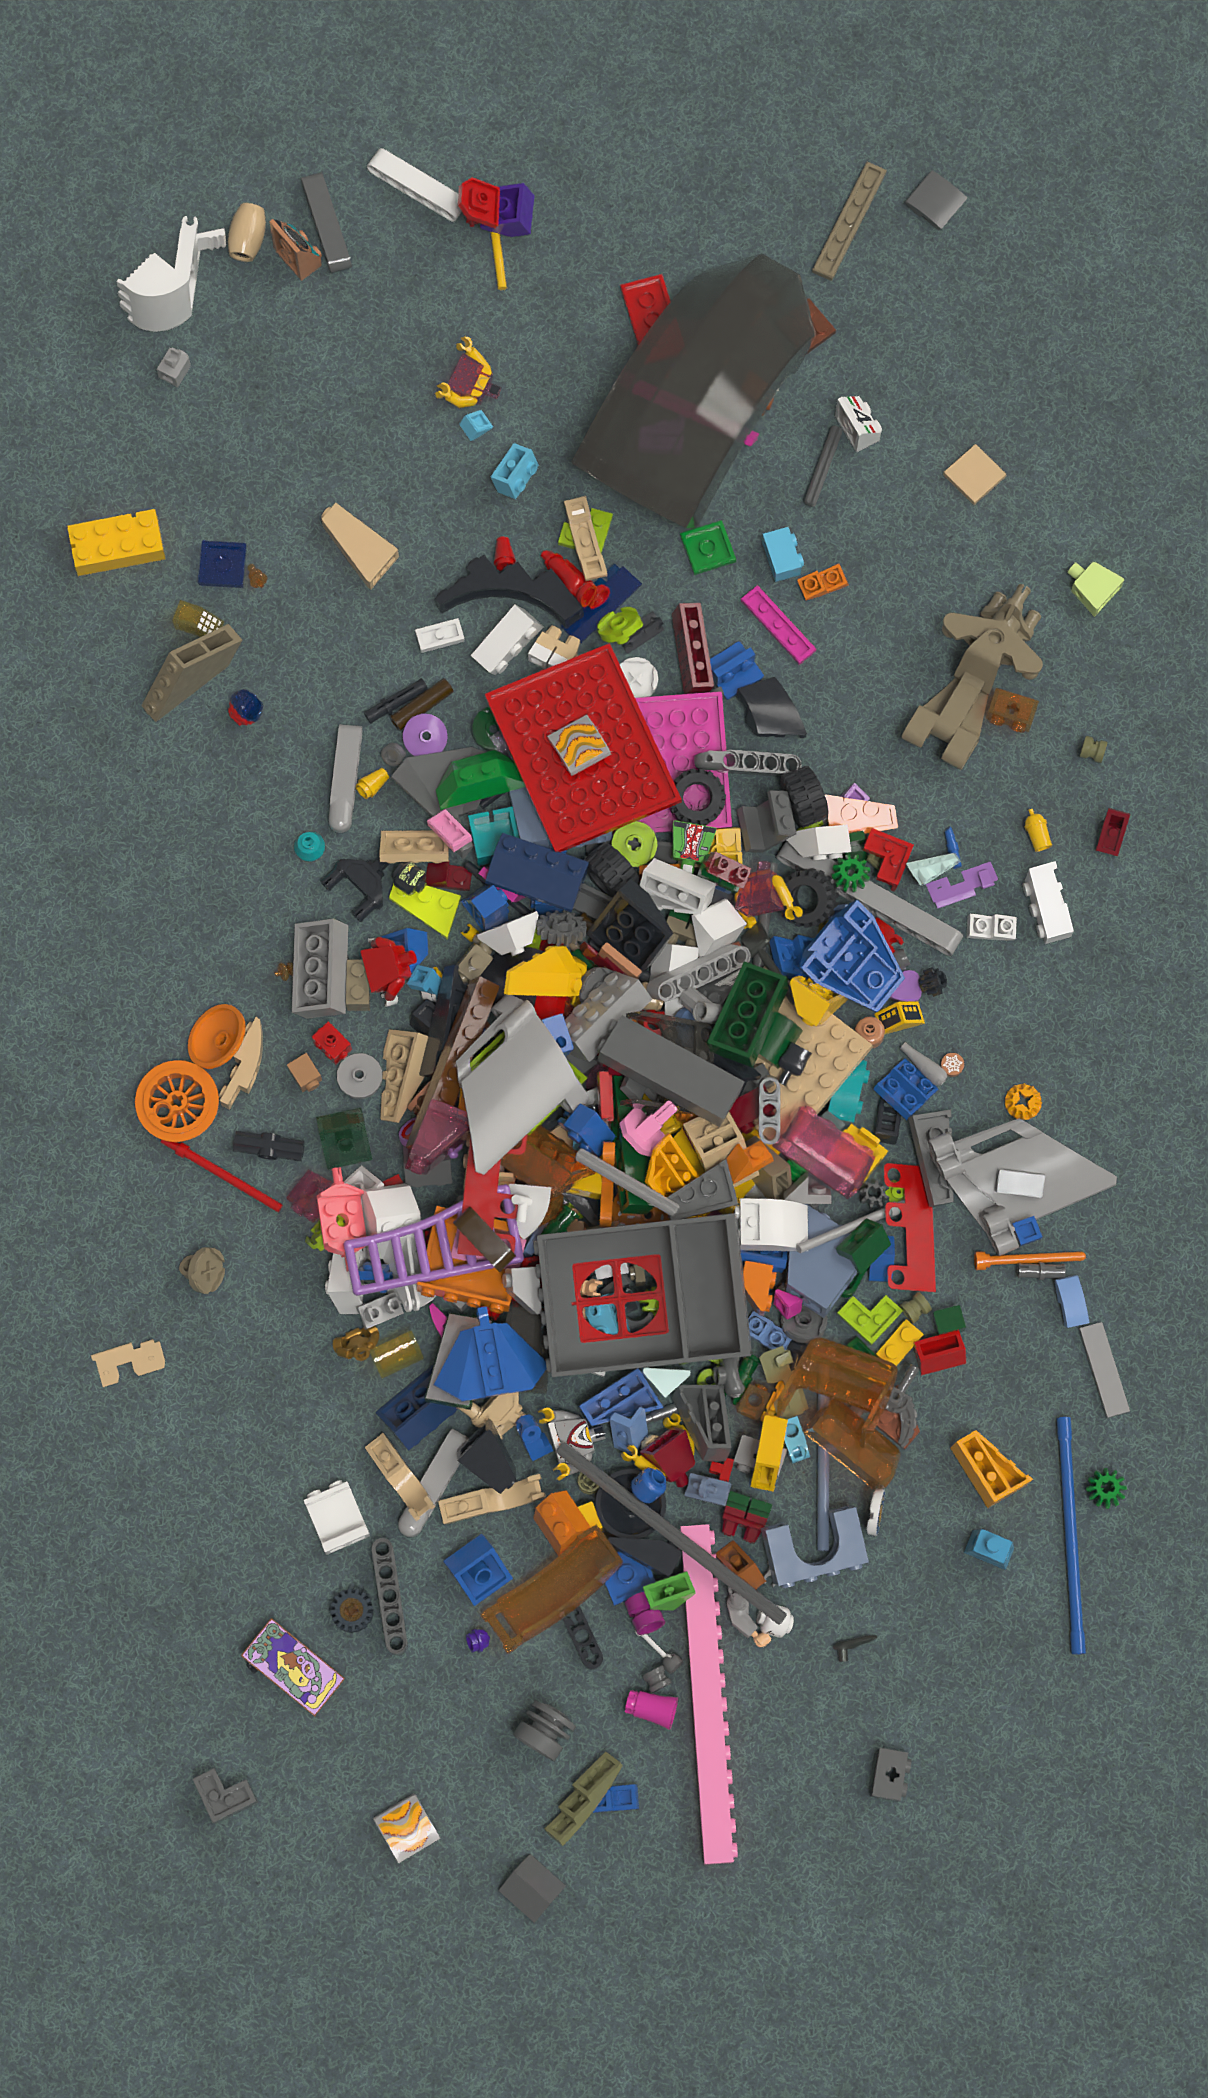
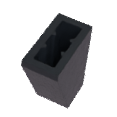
[457,1419,516,1494]

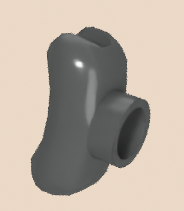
[713,1357,745,1398]

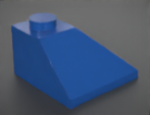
[381,928,428,973]

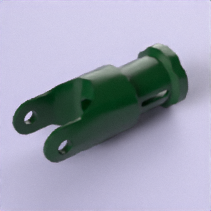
[536,1204,580,1241]
[724,1354,761,1406]

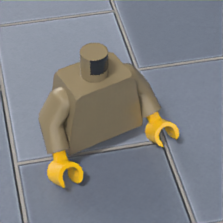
[433,924,493,984]

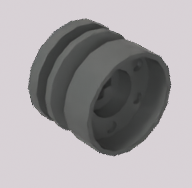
[513,1700,576,1762]

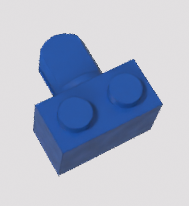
[557,1103,616,1158]

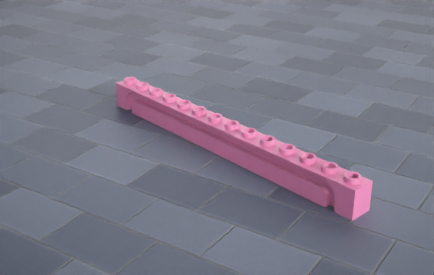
[680,1525,738,1865]

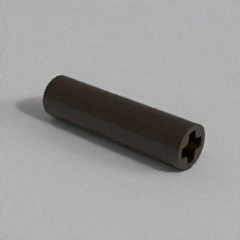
[389,678,454,731]

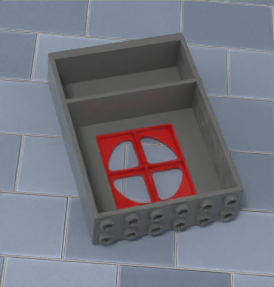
[534,1213,752,1377]

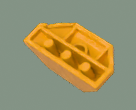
[645,1133,710,1218]

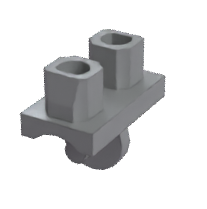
[356,1292,404,1329]

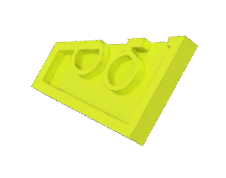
[389,884,461,940]

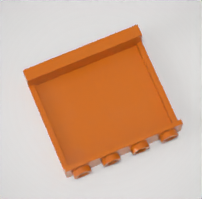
[417,1206,522,1313]

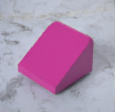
[774,1289,803,1320]

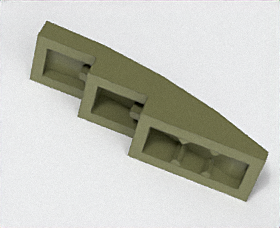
[545,1752,622,1846]

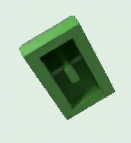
[643,1572,696,1611]

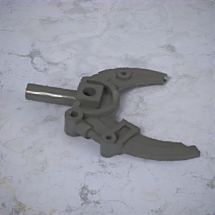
[842,1364,919,1448]

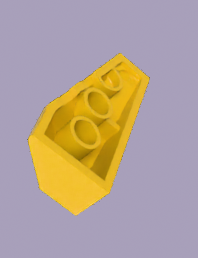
[504,945,582,996]
[790,975,848,1027]

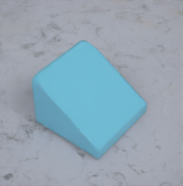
[459,410,493,441]

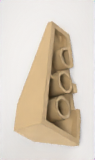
[381,1029,428,1123]

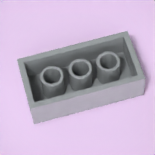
[292,919,348,1019]
[565,971,652,1062]

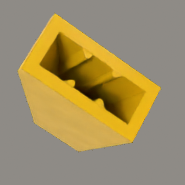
[750,1415,788,1492]

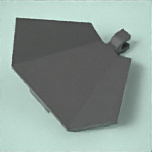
[391,747,485,825]

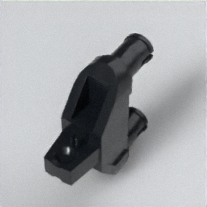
[320,857,389,923]

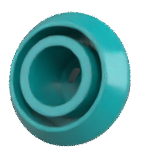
[294,831,325,861]

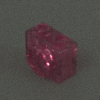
[286,1169,333,1223]

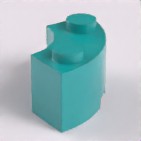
[828,1060,870,1123]

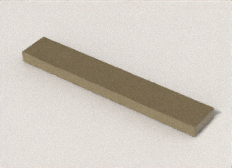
[812,162,887,281]

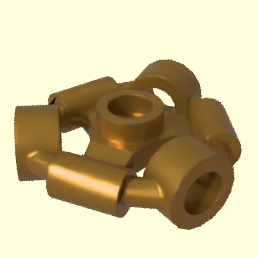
[333,1326,380,1361]

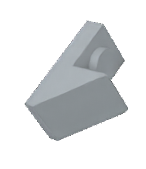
[783,1171,831,1204]

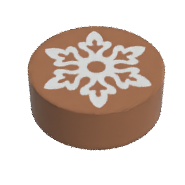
[941,1053,964,1077]

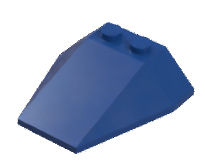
[799,900,905,1012]

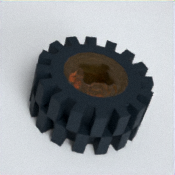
[330,1588,374,1633]

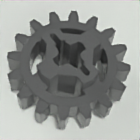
[537,910,587,947]

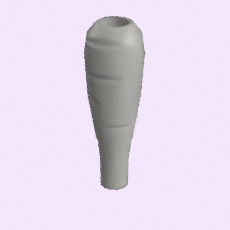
[900,1042,947,1086]

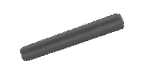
[804,425,843,507]

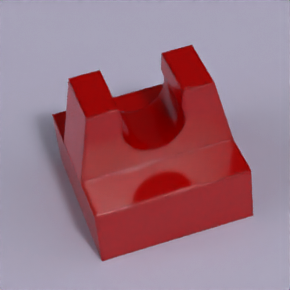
[709,1458,734,1482]

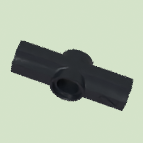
[233,1131,305,1162]

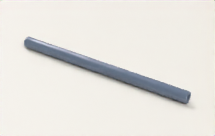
[817,1363,830,1551]

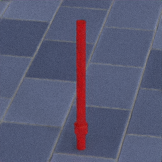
[161,1140,283,1213]

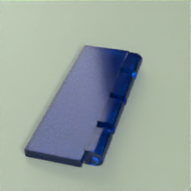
[561,564,642,644]

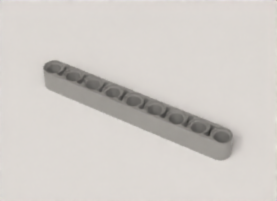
[776,840,963,956]

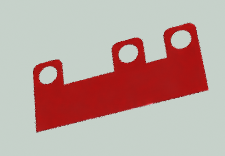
[457,1135,527,1257]
[884,1163,936,1292]

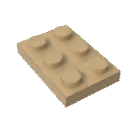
[380,830,449,863]

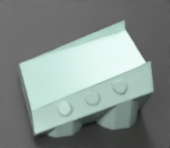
[906,853,961,886]

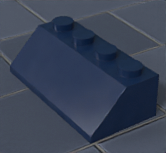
[485,833,589,913]
[375,1362,458,1451]

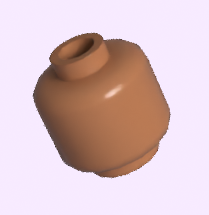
[855,1017,885,1049]

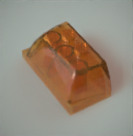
[500,1125,596,1199]

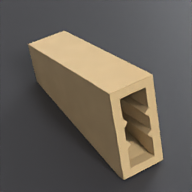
[322,503,399,589]

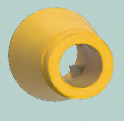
[356,768,389,799]

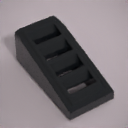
[874,1096,901,1145]

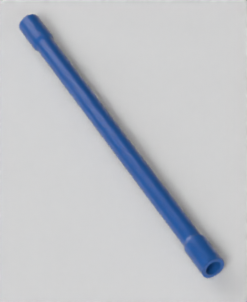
[1057,1417,1086,1655]

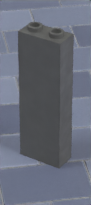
[597,1015,744,1127]

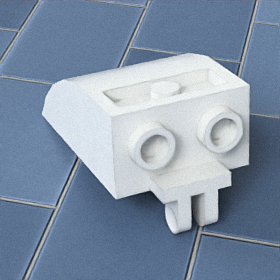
[734,1199,808,1251]

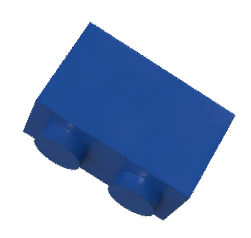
[443,1534,513,1606]

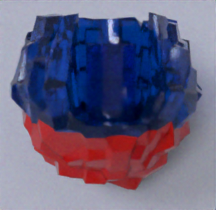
[228,689,263,726]

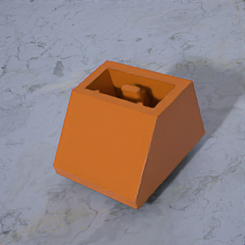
[743,1261,777,1316]

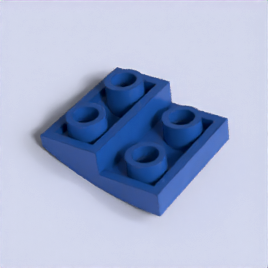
[873,1058,938,1120]

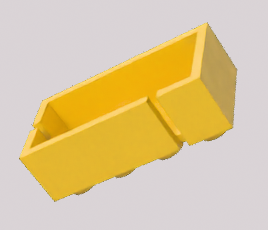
[67,509,166,576]

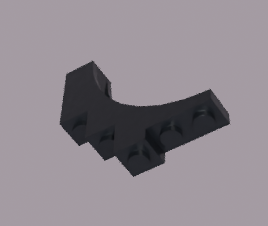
[435,555,584,629]

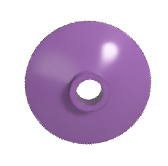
[403,714,448,756]

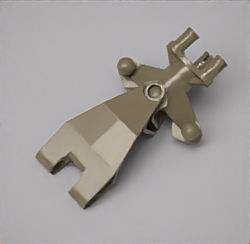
[901,584,1043,770]

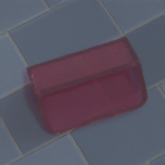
[772,1106,875,1199]

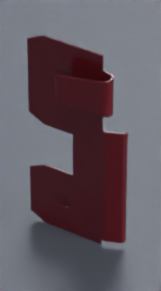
[579,941,628,976]

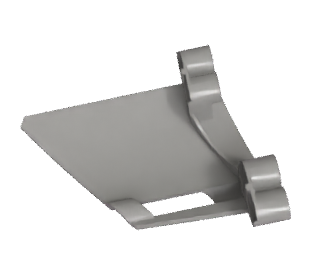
[456,994,590,1175]
[928,1118,1117,1256]

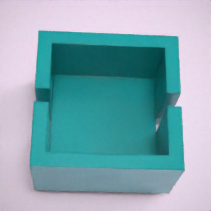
[468,807,519,866]

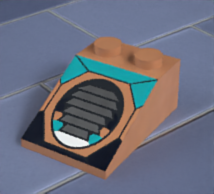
[269,219,322,281]

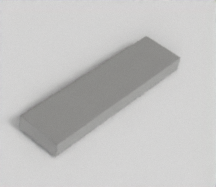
[1079,1322,1130,1418]

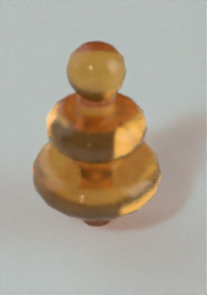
[247,564,268,588]
[275,962,294,981]

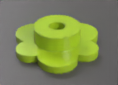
[885,1180,905,1203]

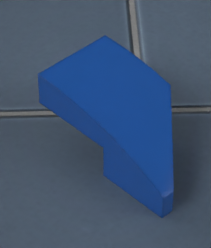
[593,1784,639,1813]

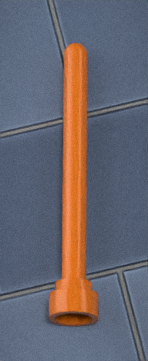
[974,1252,1086,1270]

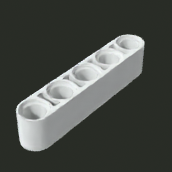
[367,148,462,222]

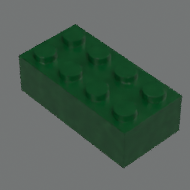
[707,961,789,1068]

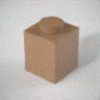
[287,1053,322,1092]

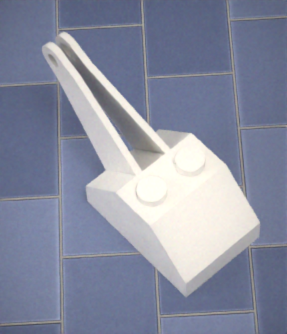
[362,1184,421,1312]

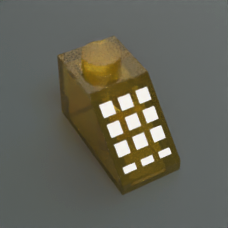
[173,600,224,637]

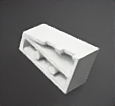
[471,605,544,675]
[640,858,716,915]
[1023,862,1074,944]
[325,1247,369,1314]

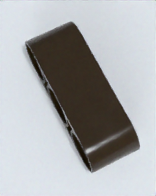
[453,1207,516,1272]

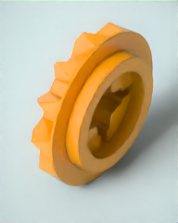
[1005,1083,1042,1120]

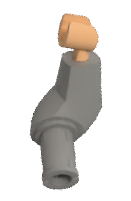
[727,1587,771,1647]

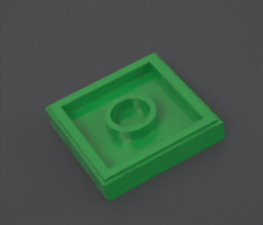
[680,520,736,575]

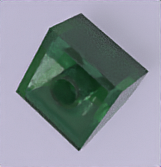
[316,1107,373,1170]

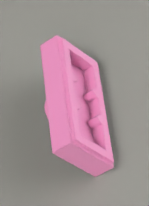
[427,809,472,852]

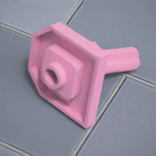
[620,1100,677,1157]

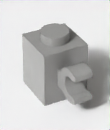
[157,347,191,387]

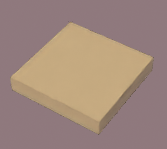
[943,444,1006,505]

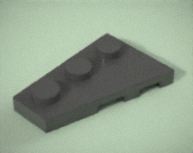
[667,1159,738,1221]

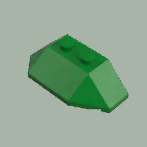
[436,750,525,810]

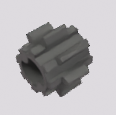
[859,1180,888,1210]

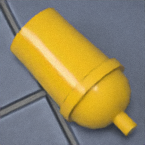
[1024,809,1052,852]

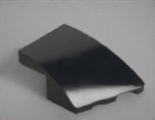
[736,677,807,739]

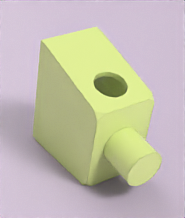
[1068,562,1124,617]

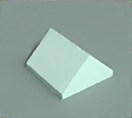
[639,1367,690,1397]

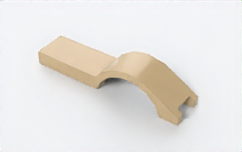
[365,1433,435,1521]
[438,1474,546,1525]

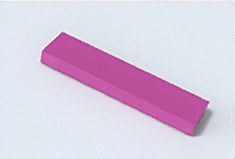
[741,585,816,665]

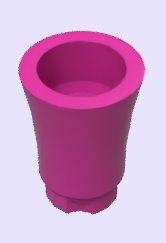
[625,1690,678,1730]

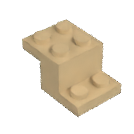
[683,1113,760,1187]

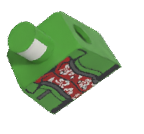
[672,820,717,874]

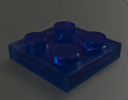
[198,540,247,588]

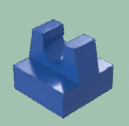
[1012,1216,1042,1246]

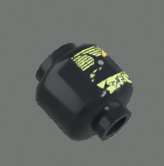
[392,862,427,896]

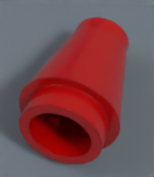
[494,537,516,571]

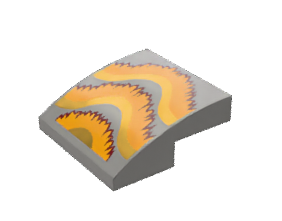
[547,715,611,776]
[373,1793,440,1863]

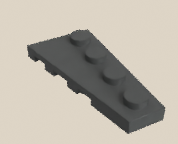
[908,1109,954,1207]

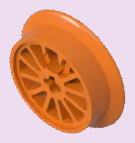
[135,1060,219,1142]

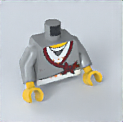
[538,1408,606,1480]

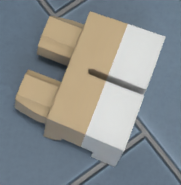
[528,625,580,669]

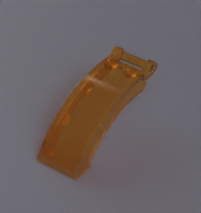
[481,1524,623,1654]

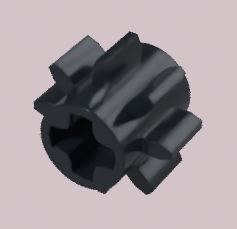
[919,967,947,997]

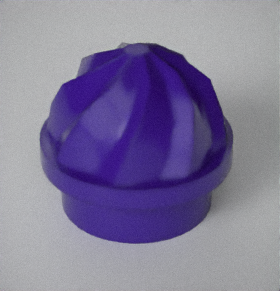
[466,1629,490,1653]

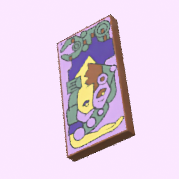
[241,1618,345,1716]

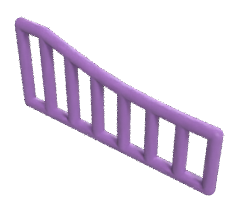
[344,1184,524,1296]

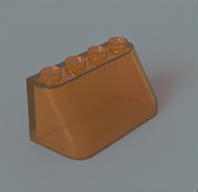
[803,1399,901,1490]

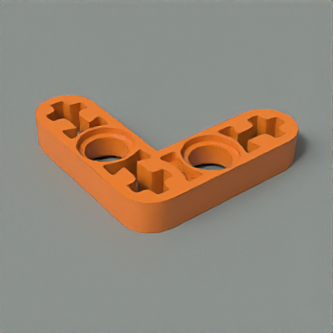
[600,1142,615,1228]

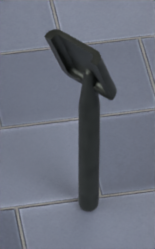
[741,923,795,1005]

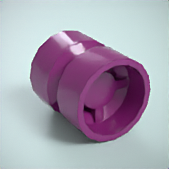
[625,1592,665,1635]

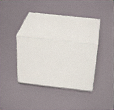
[692,899,747,957]
[649,943,699,990]

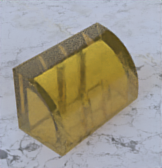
[369,1330,424,1379]

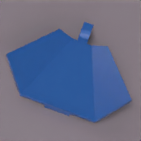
[434,1307,547,1402]

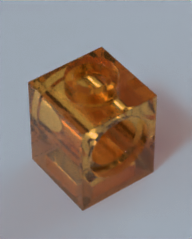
[737,1383,771,1422]

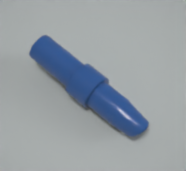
[945,826,962,869]

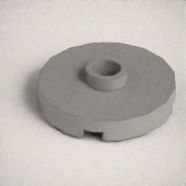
[337,1053,383,1099]

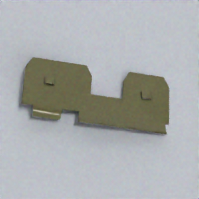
[759,1346,809,1419]

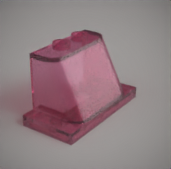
[405,1098,470,1175]

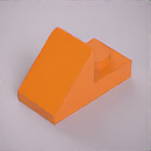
[726,1140,774,1184]

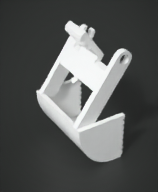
[117,216,226,331]

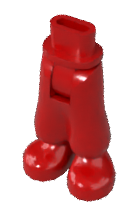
[541,550,610,609]

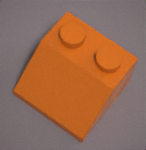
[533,1490,592,1557]

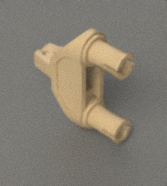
[455,1392,526,1427]

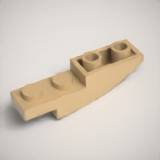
[219,1017,263,1110]

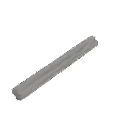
[575,1149,679,1216]

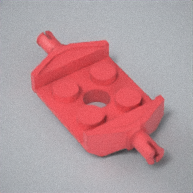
[316,1167,366,1271]

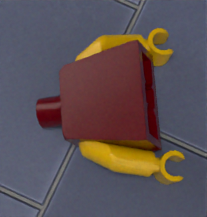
[621,1413,695,1488]

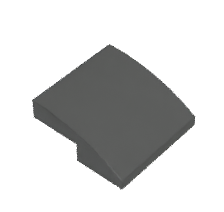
[904,171,967,231]

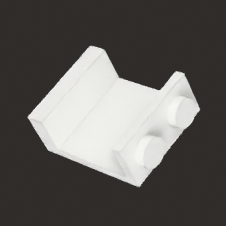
[304,1480,370,1555]

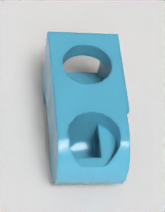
[784,1416,810,1464]

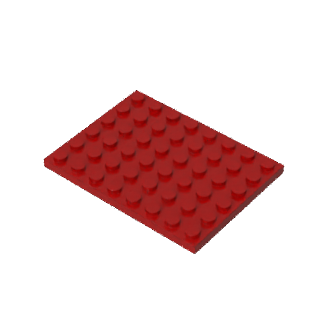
[485,643,682,852]

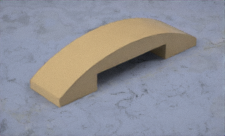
[564,496,608,581]

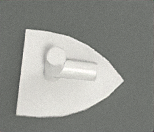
[509,1184,551,1240]

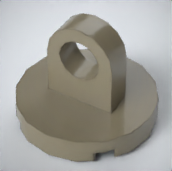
[179,1247,225,1294]

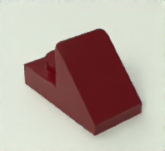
[1096,808,1130,856]
[425,860,472,892]

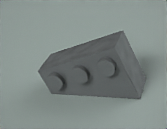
[672,1385,731,1461]

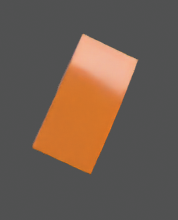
[797,564,849,600]

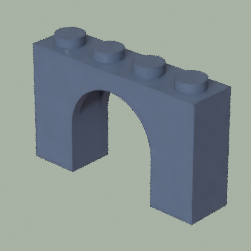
[761,1505,869,1588]

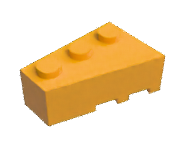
[950,1431,1033,1508]

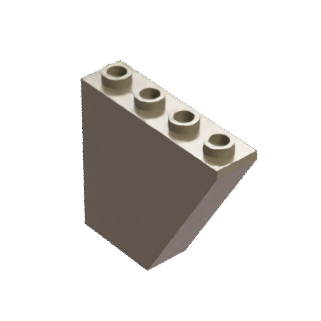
[142,624,242,722]

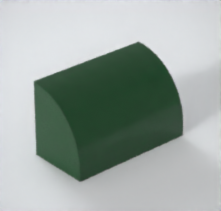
[758,1012,803,1069]

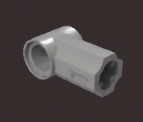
[680,987,723,1024]

